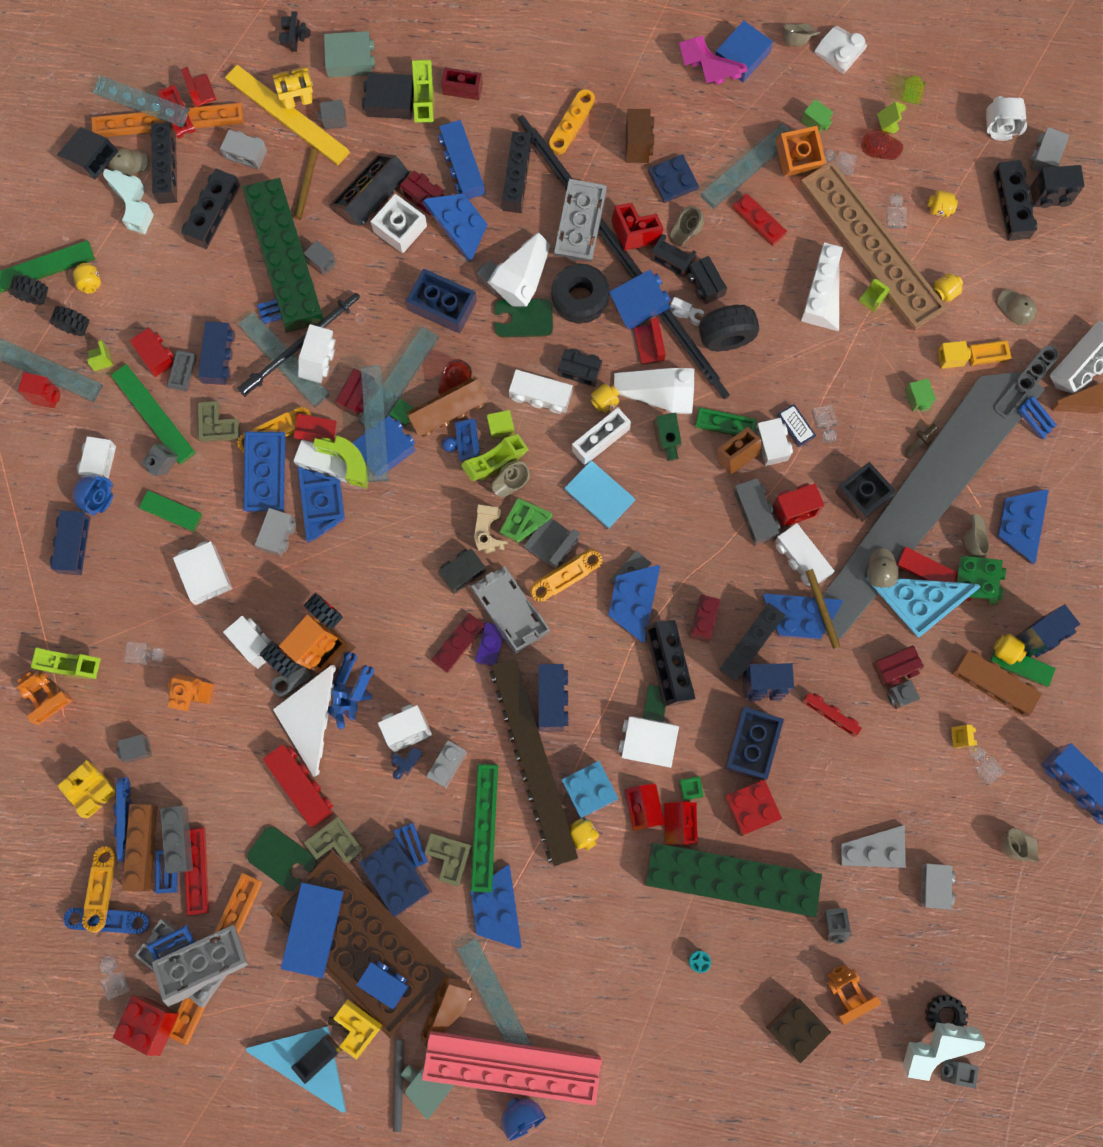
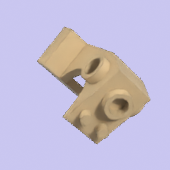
[474,505,509,554]

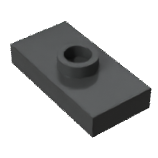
[167,350,197,392]
[610,550,652,585]

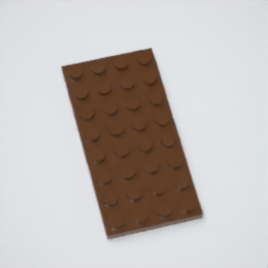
[270,852,451,1038]

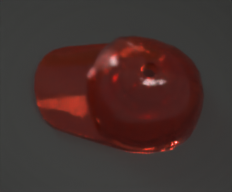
[861,130,903,160]
[438,359,472,395]

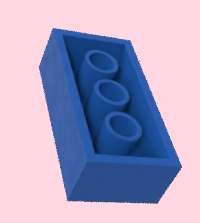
[1040,743,1103,825]

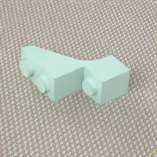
[103,169,154,234]
[903,1023,985,1081]

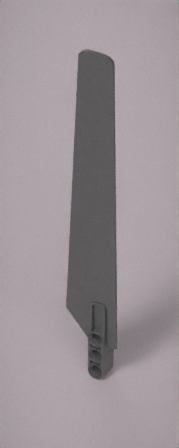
[823,345,1059,639]

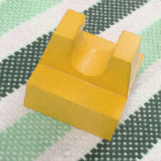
[951,725,977,748]

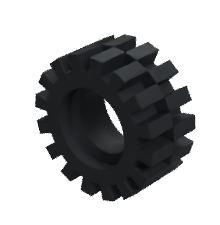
[9,275,49,305]
[50,306,90,337]
[925,995,968,1031]

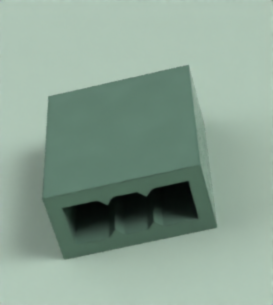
[324,31,376,78]

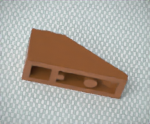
[1050,382,1103,414]
[420,976,472,1046]

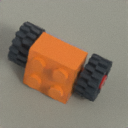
[260,592,343,678]

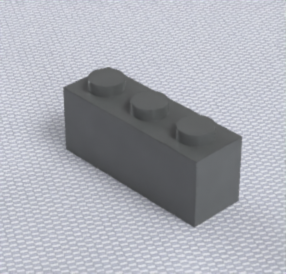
[733,478,781,546]
[160,806,193,874]

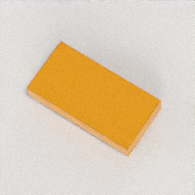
[968,340,1011,366]

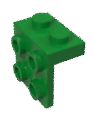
[957,556,1006,605]

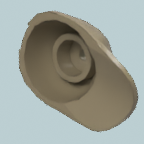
[783,24,821,47]
[108,148,148,176]
[670,206,705,246]
[997,289,1037,326]
[491,461,530,497]
[963,514,990,557]
[867,548,898,588]
[1000,828,1039,862]

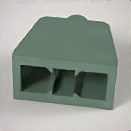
[401,1064,454,1120]

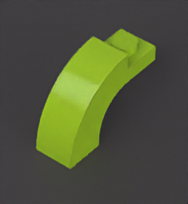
[412,59,434,123]
[461,434,529,481]
[313,436,369,488]
[30,648,101,679]

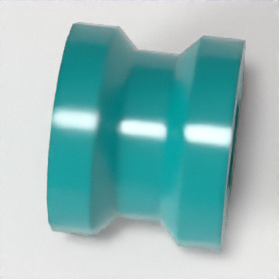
[688,950,711,973]

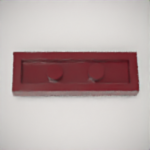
[431,613,485,674]

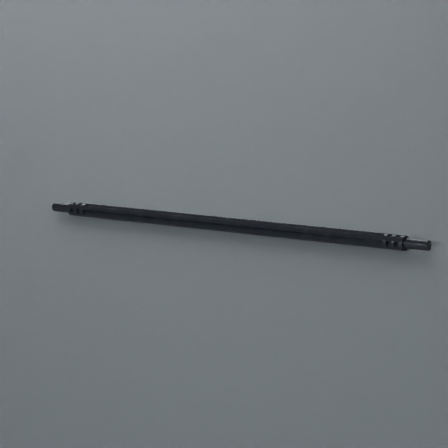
[517,115,730,400]

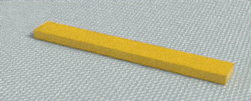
[225,65,350,166]

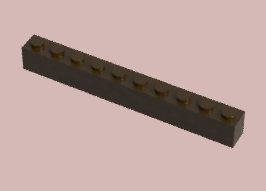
[490,658,578,867]

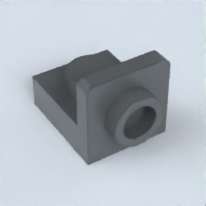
[887,680,920,709]
[825,908,851,944]
[941,1059,979,1089]

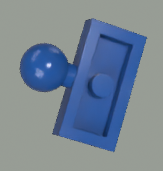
[442,418,480,462]

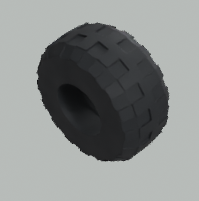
[551,263,610,324]
[699,304,760,352]

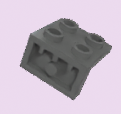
[524,518,580,570]

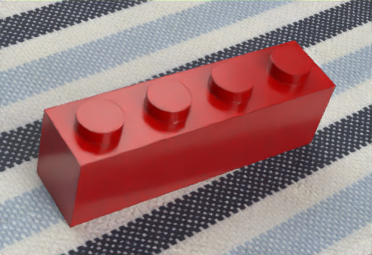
[263,744,334,828]

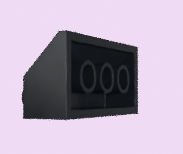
[329,153,410,226]

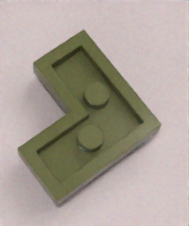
[198,401,240,442]
[304,817,364,864]
[424,833,471,887]

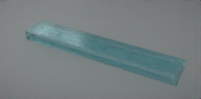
[93,76,189,128]
[701,123,790,209]
[238,312,329,407]
[359,327,439,429]
[0,339,103,403]
[361,365,389,483]
[458,939,532,1046]

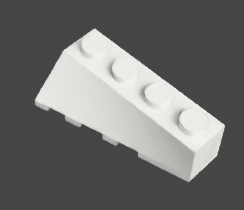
[801,242,843,331]
[1050,321,1103,394]

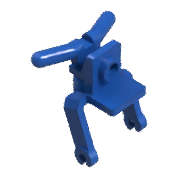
[327,651,374,729]

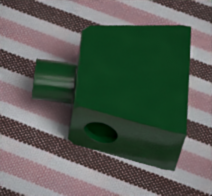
[653,412,682,461]

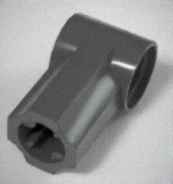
[271,665,313,698]

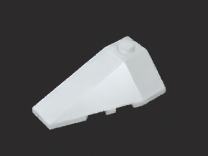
[488,233,551,307]
[614,368,694,414]

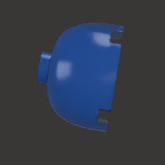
[73,474,113,515]
[501,1097,546,1141]

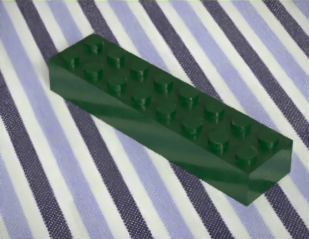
[242,178,323,333]
[644,843,822,917]

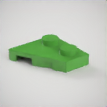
[499,498,553,543]

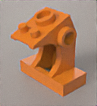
[16,670,73,725]
[168,674,215,712]
[827,964,882,1025]

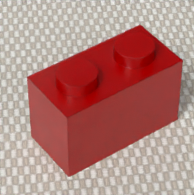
[129,328,174,377]
[18,372,60,409]

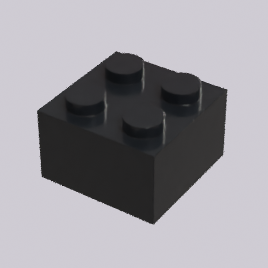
[1030,165,1085,208]
[836,461,896,522]

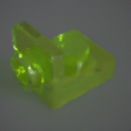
[901,75,926,105]

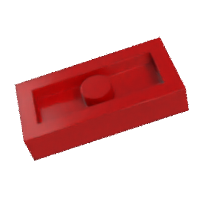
[181,67,216,107]
[634,318,666,365]
[294,414,337,443]
[624,783,665,831]
[664,802,698,845]

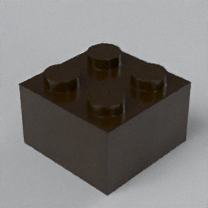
[766,997,831,1064]

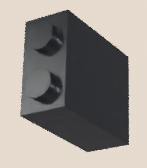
[362,73,414,119]
[57,127,118,180]

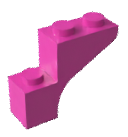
[679,36,747,85]

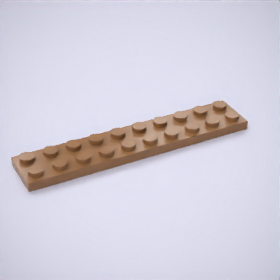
[800,161,947,331]

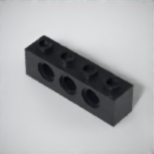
[151,122,178,204]
[502,131,532,213]
[993,160,1037,241]
[181,168,240,250]
[719,603,786,682]
[644,620,696,707]

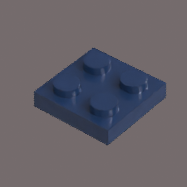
[648,154,699,203]

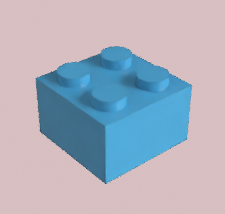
[562,761,618,819]

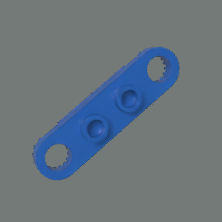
[113,777,131,862]
[63,908,150,934]

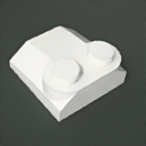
[814,26,867,74]

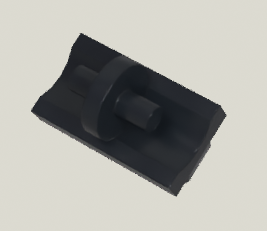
[279,11,311,52]

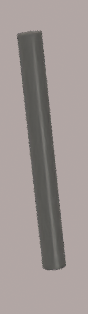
[393,1039,404,1132]

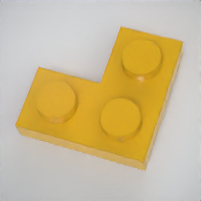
[333,999,382,1060]

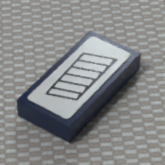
[777,404,816,447]

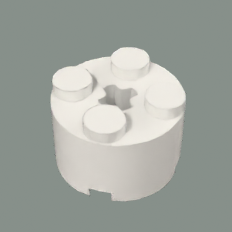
[986,96,1027,141]

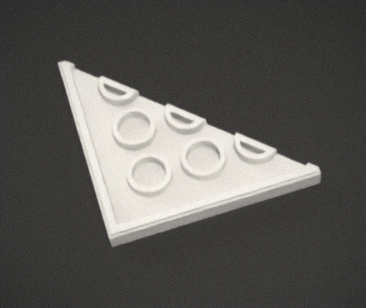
[273,665,336,777]

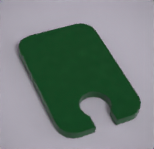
[495,299,553,338]
[247,827,317,892]

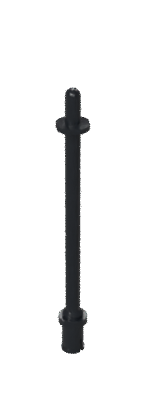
[237,293,360,397]

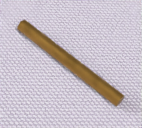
[294,148,318,220]
[805,569,841,649]

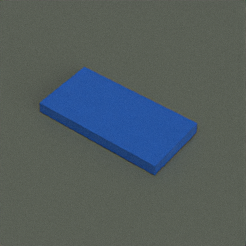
[243,432,286,512]
[281,883,344,978]

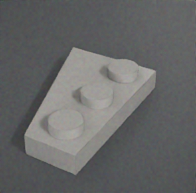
[840,825,906,868]

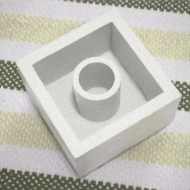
[370,194,427,254]
[298,324,336,383]
[223,616,271,669]

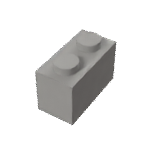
[1030,127,1069,172]
[220,130,267,170]
[255,508,296,557]
[427,740,467,789]
[920,864,955,910]

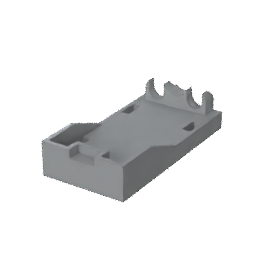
[554,179,607,262]
[471,566,550,655]
[135,919,227,1007]
[152,925,248,1007]

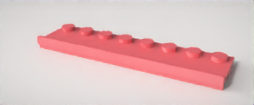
[422,1031,602,1105]

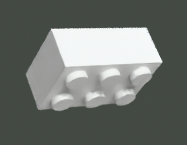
[378,704,433,753]

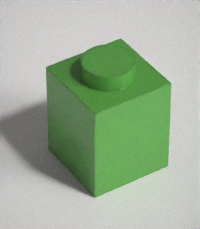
[801,99,833,134]
[905,378,936,412]

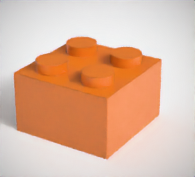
[775,126,826,177]

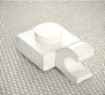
[670,297,704,326]

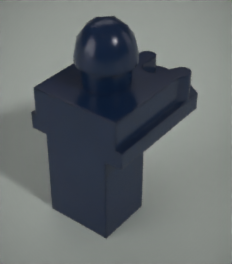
[390,747,422,780]

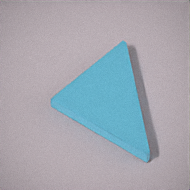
[866,577,980,638]
[246,1026,347,1113]

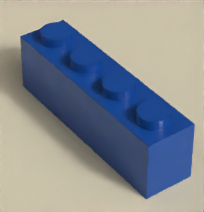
[438,120,485,199]

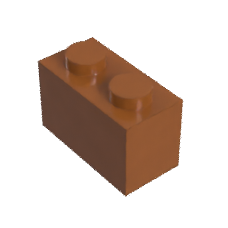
[717,427,762,475]

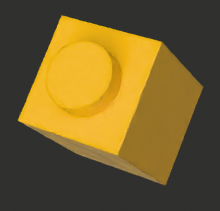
[938,341,971,369]

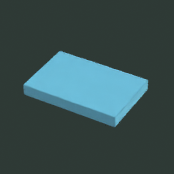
[564,460,636,529]

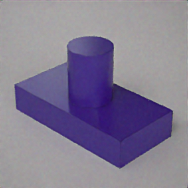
[475,622,503,666]

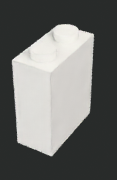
[173,541,233,605]
[618,715,679,768]

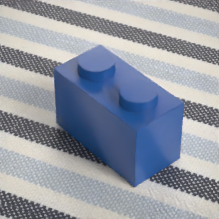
[357,960,409,1009]

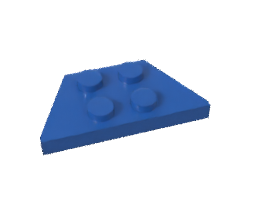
[422,194,488,262]
[298,467,345,543]
[997,489,1049,564]
[608,565,660,642]
[763,593,843,640]
[471,865,522,949]

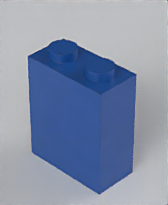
[715,21,773,83]
[609,269,671,330]
[353,415,415,479]

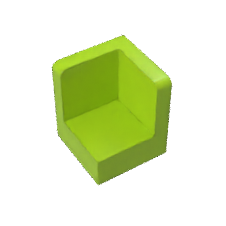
[877,102,907,134]
[858,278,890,312]
[87,340,114,371]
[487,410,515,439]

